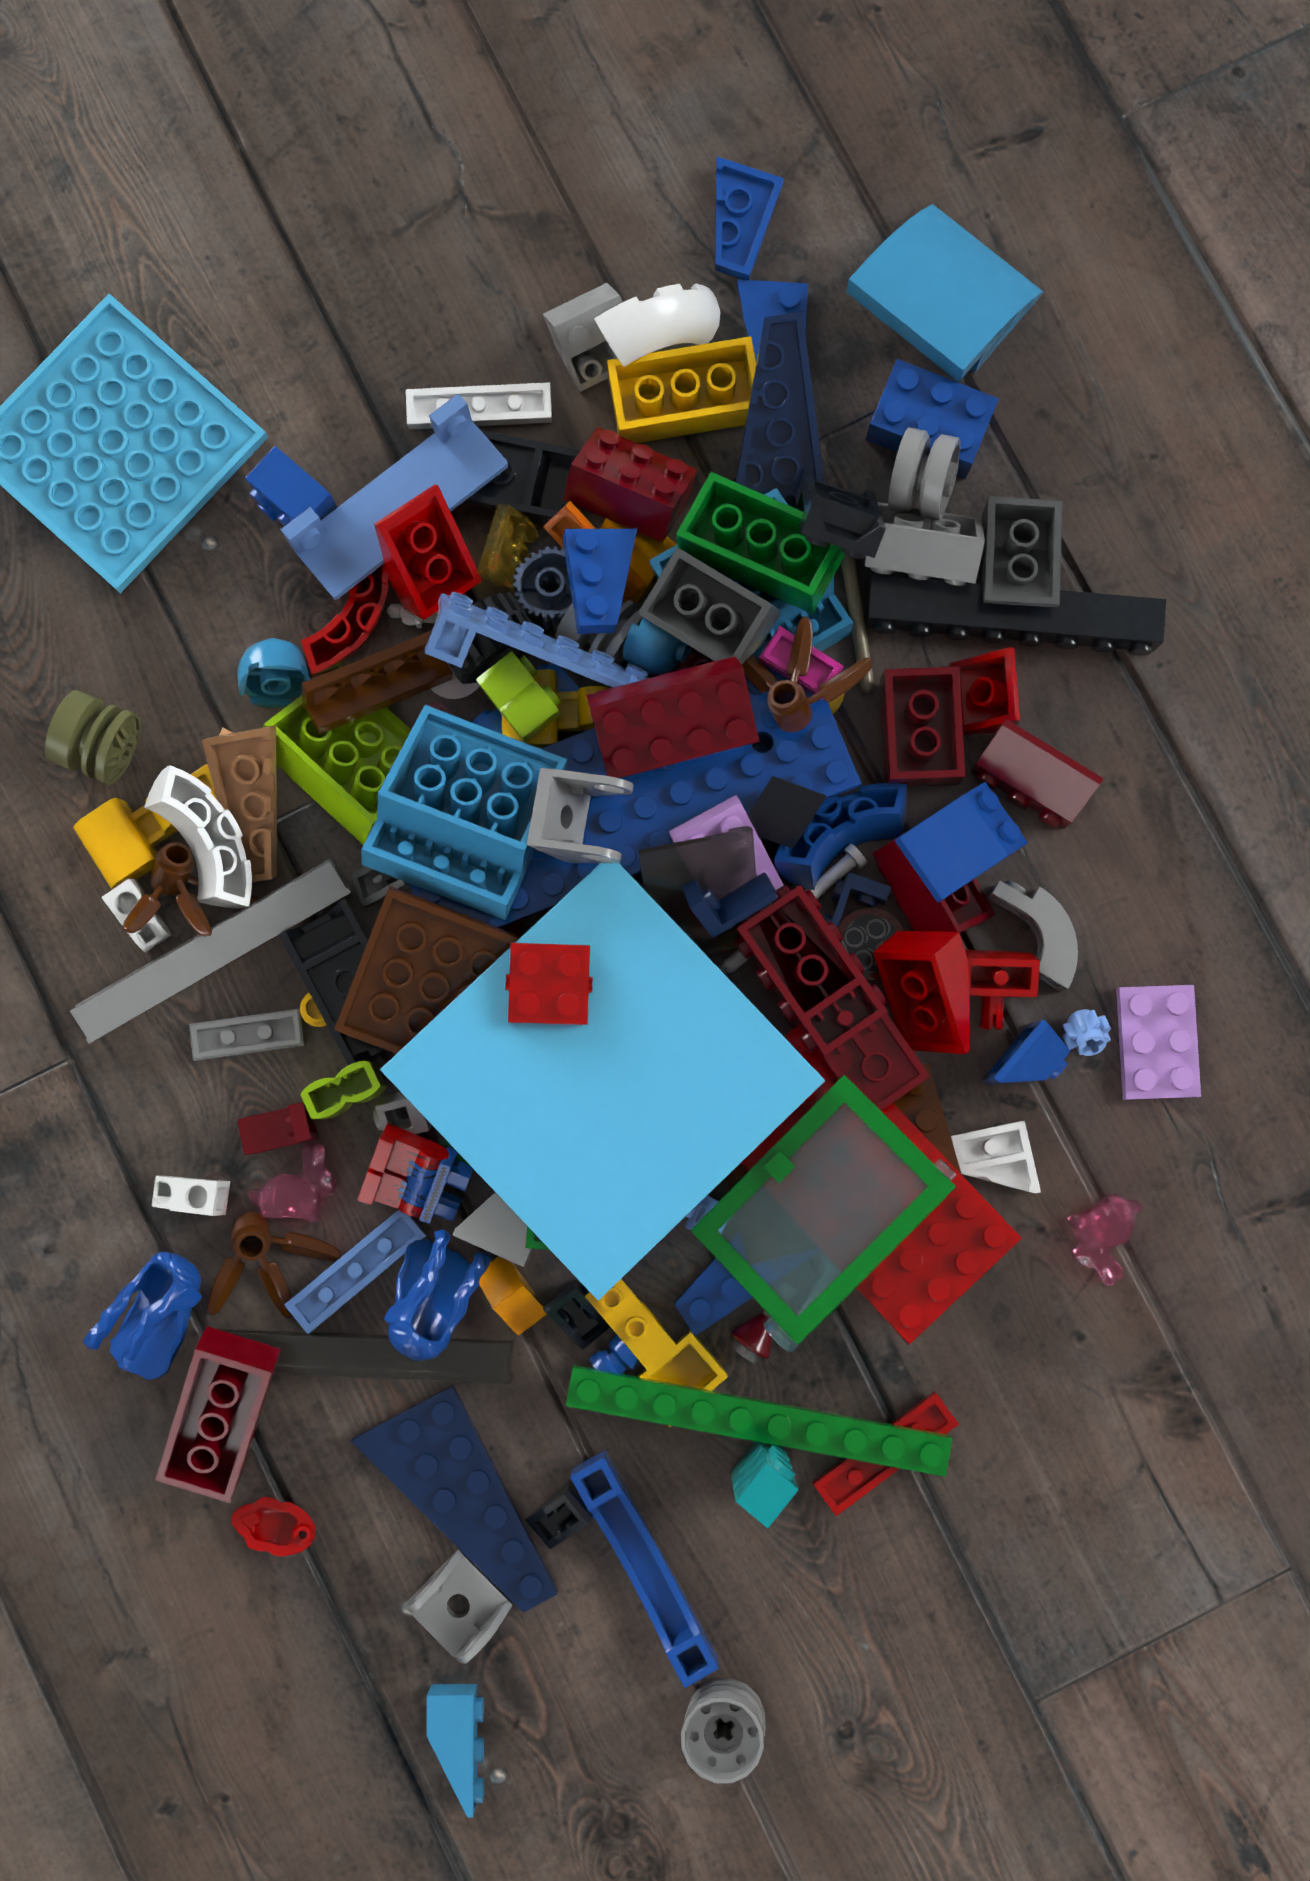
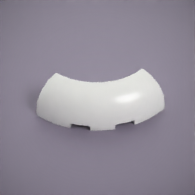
[594,284,720,367]
[144,765,252,909]

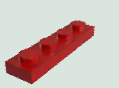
[812,1391,959,1516]

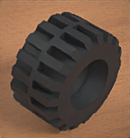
[448,593,532,684]

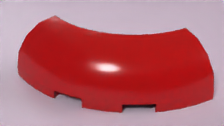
[300,563,389,677]

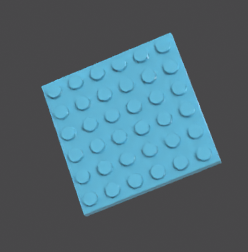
[0,294,269,594]

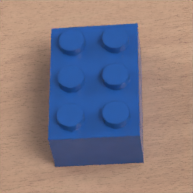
[865,359,999,479]

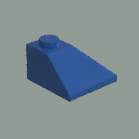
[981,1020,1071,1085]

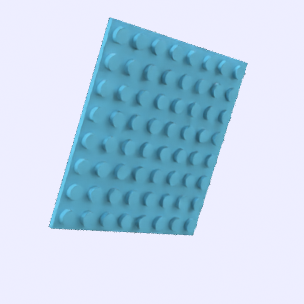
[380,863,825,1301]

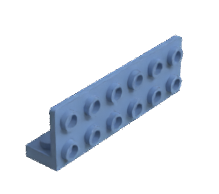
[280,394,508,600]
[424,592,649,688]

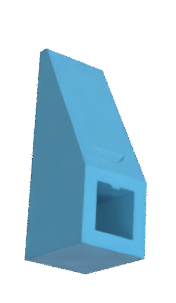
[426,1684,484,1818]

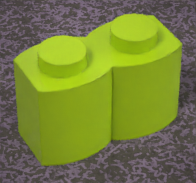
[476,651,561,743]
[300,1061,387,1119]

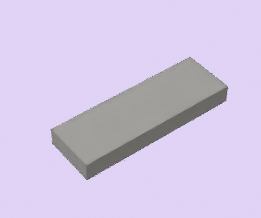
[189,1008,306,1061]

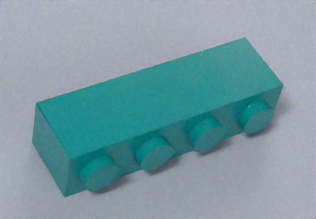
[730,1441,799,1529]

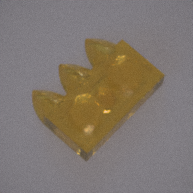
[477,504,539,589]

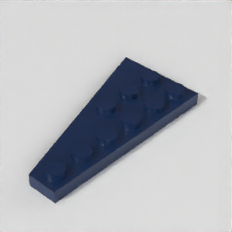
[735,311,824,510]
[351,1384,558,1613]

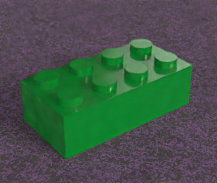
[676,472,845,614]

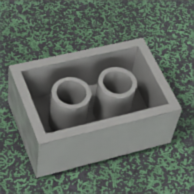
[865,502,985,586]

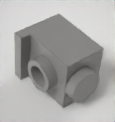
[373,1092,432,1134]

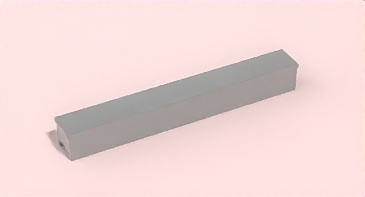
[70,858,352,1044]

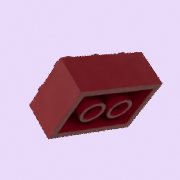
[563,427,698,543]
[880,666,965,787]

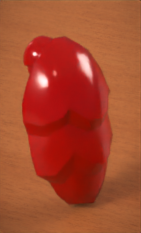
[232,1497,316,1556]

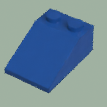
[894,782,1028,903]

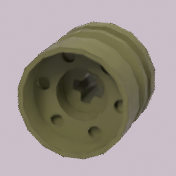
[45,690,141,785]

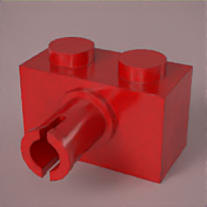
[965,950,1040,1030]

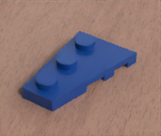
[715,156,784,280]
[562,528,637,634]

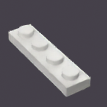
[406,382,552,430]

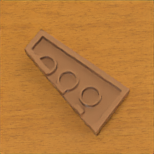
[202,725,277,882]

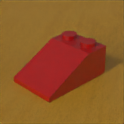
[374,484,482,620]
[873,931,970,1054]

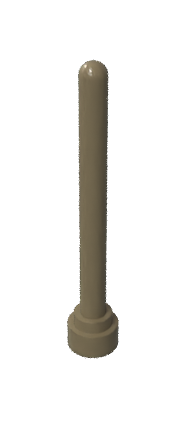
[841,554,875,694]

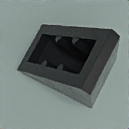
[543,1280,610,1350]
[525,1479,593,1549]

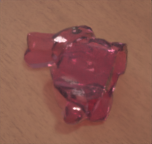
[249,1143,336,1222]
[1067,1193,1143,1287]

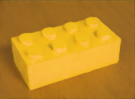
[607,336,756,443]

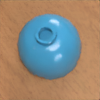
[623,618,693,675]
[237,638,312,708]

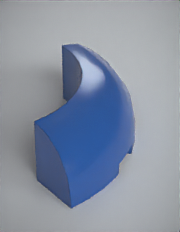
[774,783,907,890]

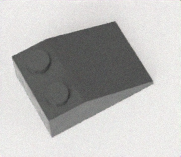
[981,496,1063,608]

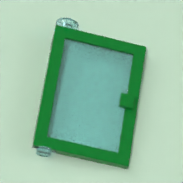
[690,1075,957,1353]

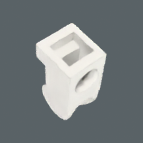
[101,878,171,952]
[151,1176,230,1216]

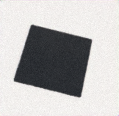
[748,776,826,848]

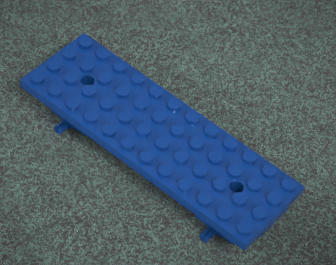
[409,662,862,929]

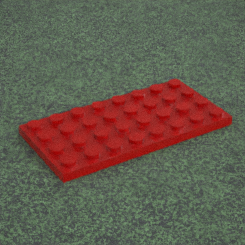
[741,1026,1022,1345]

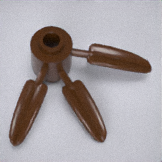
[742,616,873,732]
[122,842,259,937]
[207,1212,341,1318]

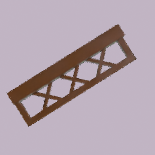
[301,631,453,735]

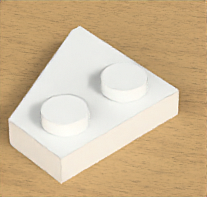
[951,1121,1041,1193]

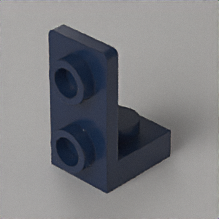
[682,872,778,938]
[824,872,891,927]

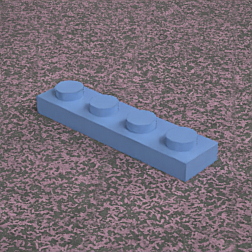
[284,1210,427,1334]

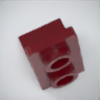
[238,1102,319,1155]

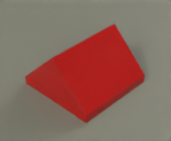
[949,647,1020,735]

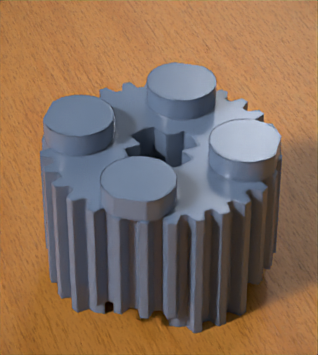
[513,546,573,630]

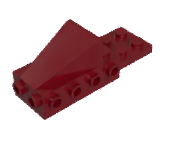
[733,885,931,1110]

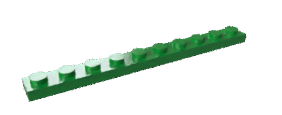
[566,1365,953,1477]

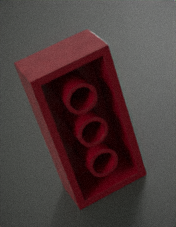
[586,656,759,778]
[155,1326,281,1503]

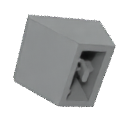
[543,283,623,392]

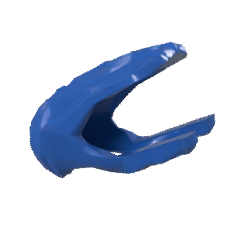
[384,1230,492,1361]
[83,1252,202,1380]

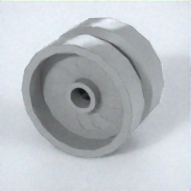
[888,427,961,520]

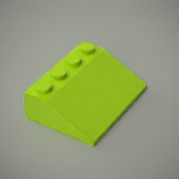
[263,666,411,845]

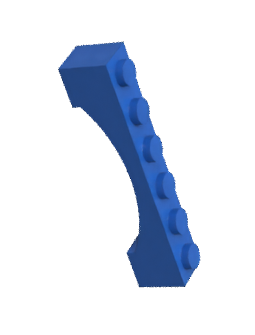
[570,1450,719,1688]

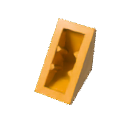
[479,1256,547,1336]

